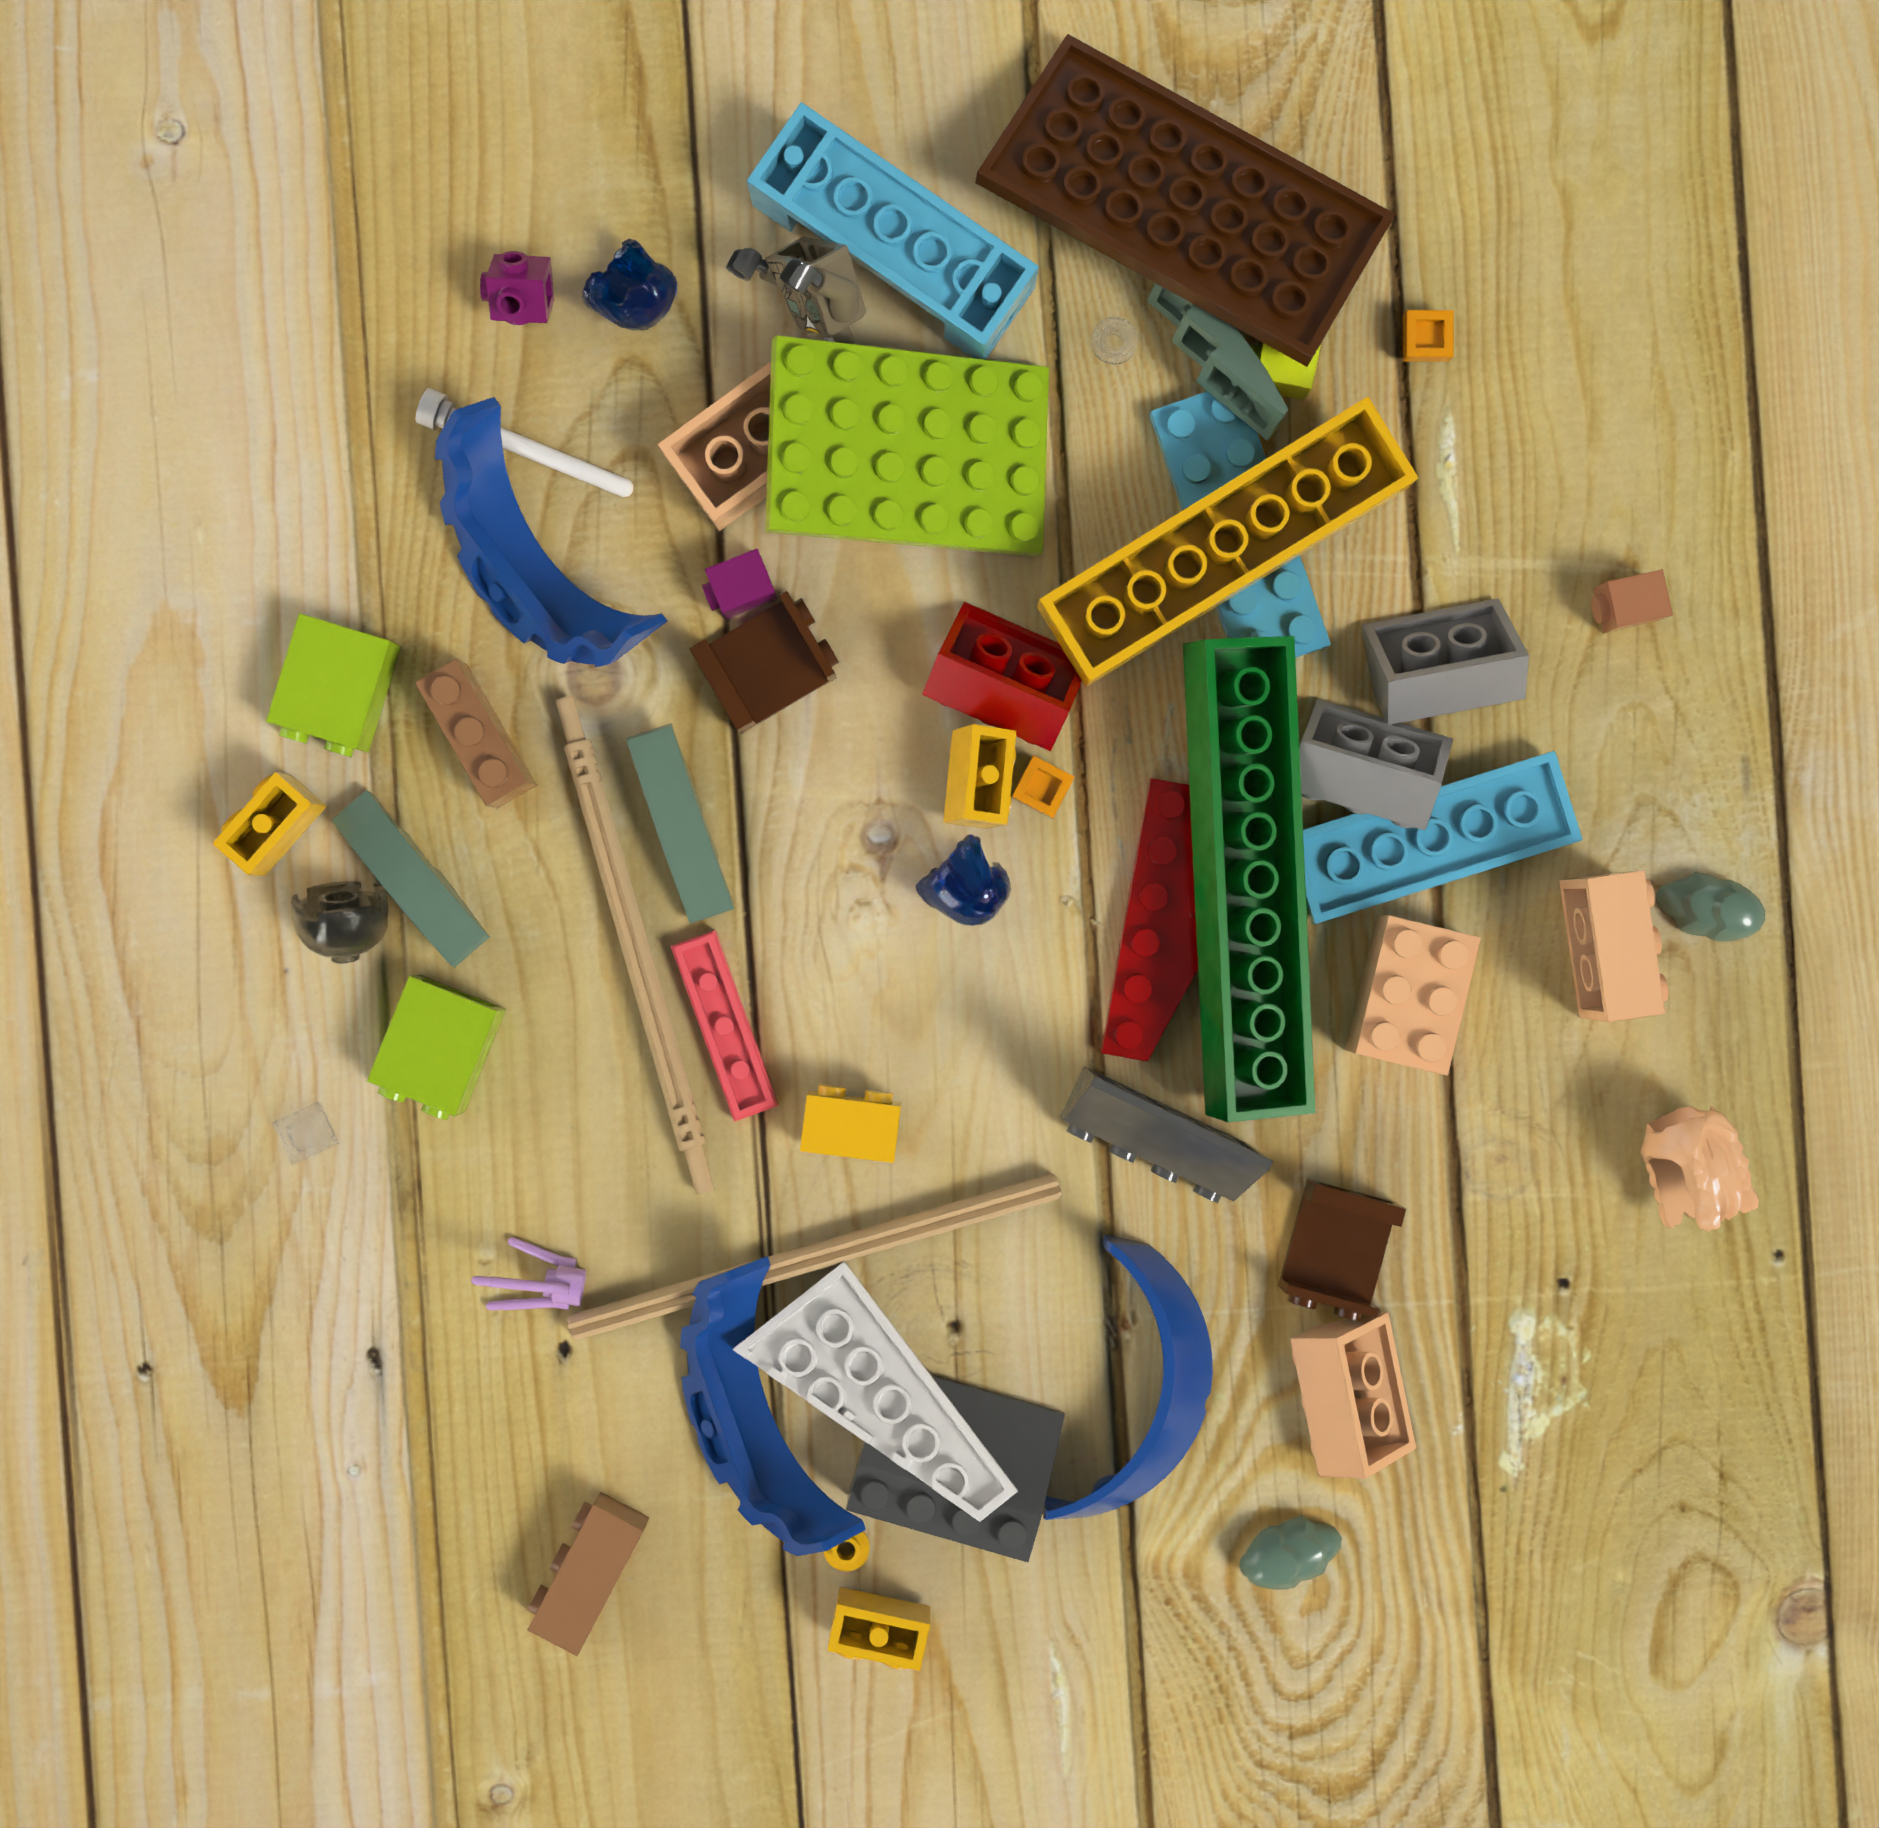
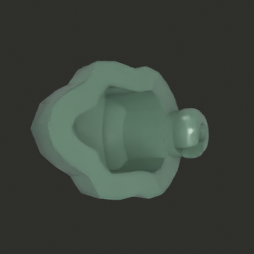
[1656,872,1765,942]
[1239,1516,1342,1590]

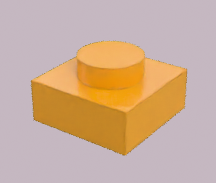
[1403,310,1454,362]
[1011,755,1075,819]

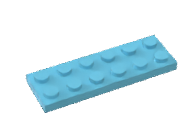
[1149,391,1331,658]
[1303,751,1583,924]

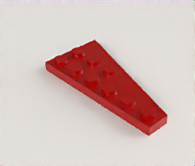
[1100,778,1198,1062]

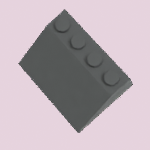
[1060,1066,1273,1203]
[846,1374,1065,1562]

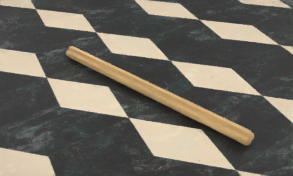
[567,1174,1062,1340]

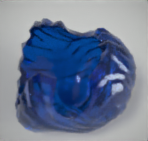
[581,238,678,331]
[915,834,1011,926]

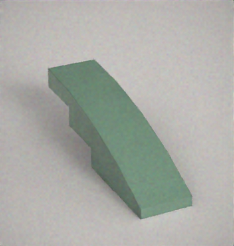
[1147,283,1289,441]
[627,723,734,924]
[331,790,490,968]

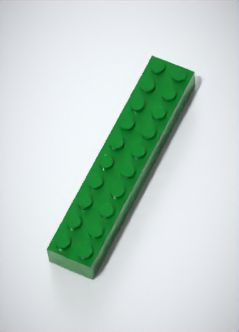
[1183,636,1316,1123]

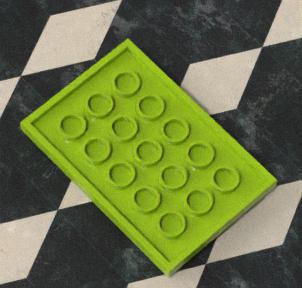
[765,335,1049,556]

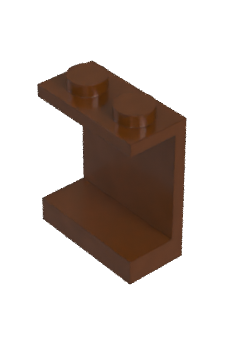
[689,591,839,734]
[1278,1178,1406,1321]

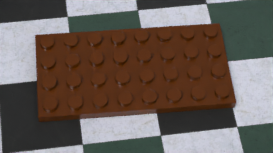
[975,34,1395,367]

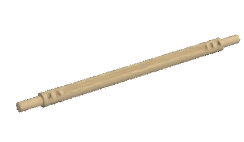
[555,696,714,1195]

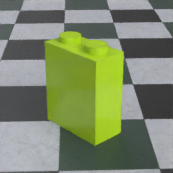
[266,613,401,758]
[367,975,506,1120]

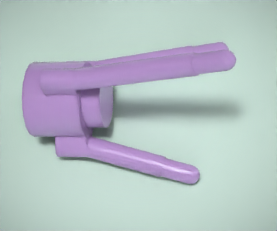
[471,1237,586,1310]

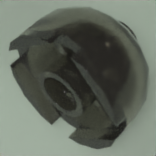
[291,881,389,964]

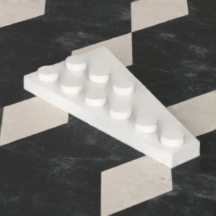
[732,1262,1018,1522]

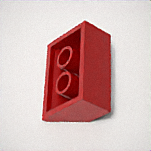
[922,601,1082,751]

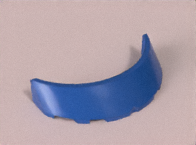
[435,397,668,667]
[1042,1234,1213,1520]
[680,1256,866,1556]

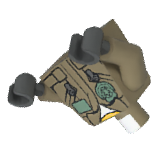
[726,236,866,344]

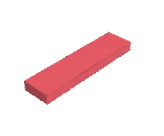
[671,930,779,1122]

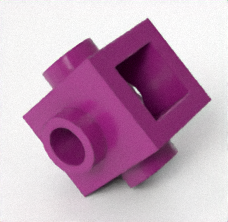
[480,251,555,325]

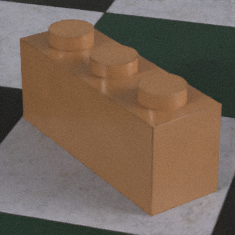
[415,659,537,809]
[527,1492,649,1656]

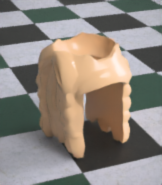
[1640,1106,1759,1232]

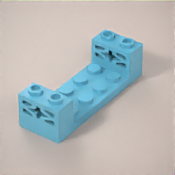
[747,102,1039,360]

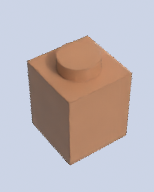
[1591,569,1673,634]

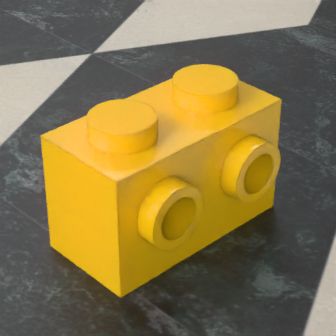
[943,724,1017,829]
[212,772,327,876]
[800,1084,902,1163]
[827,1587,931,1671]

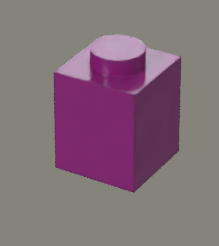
[702,549,778,620]

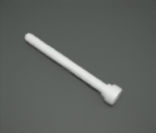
[415,388,633,497]

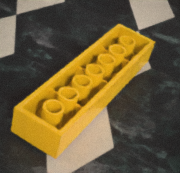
[1037,396,1419,687]

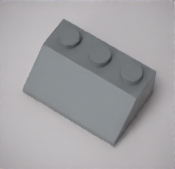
[1362,598,1529,725]
[1299,699,1453,831]

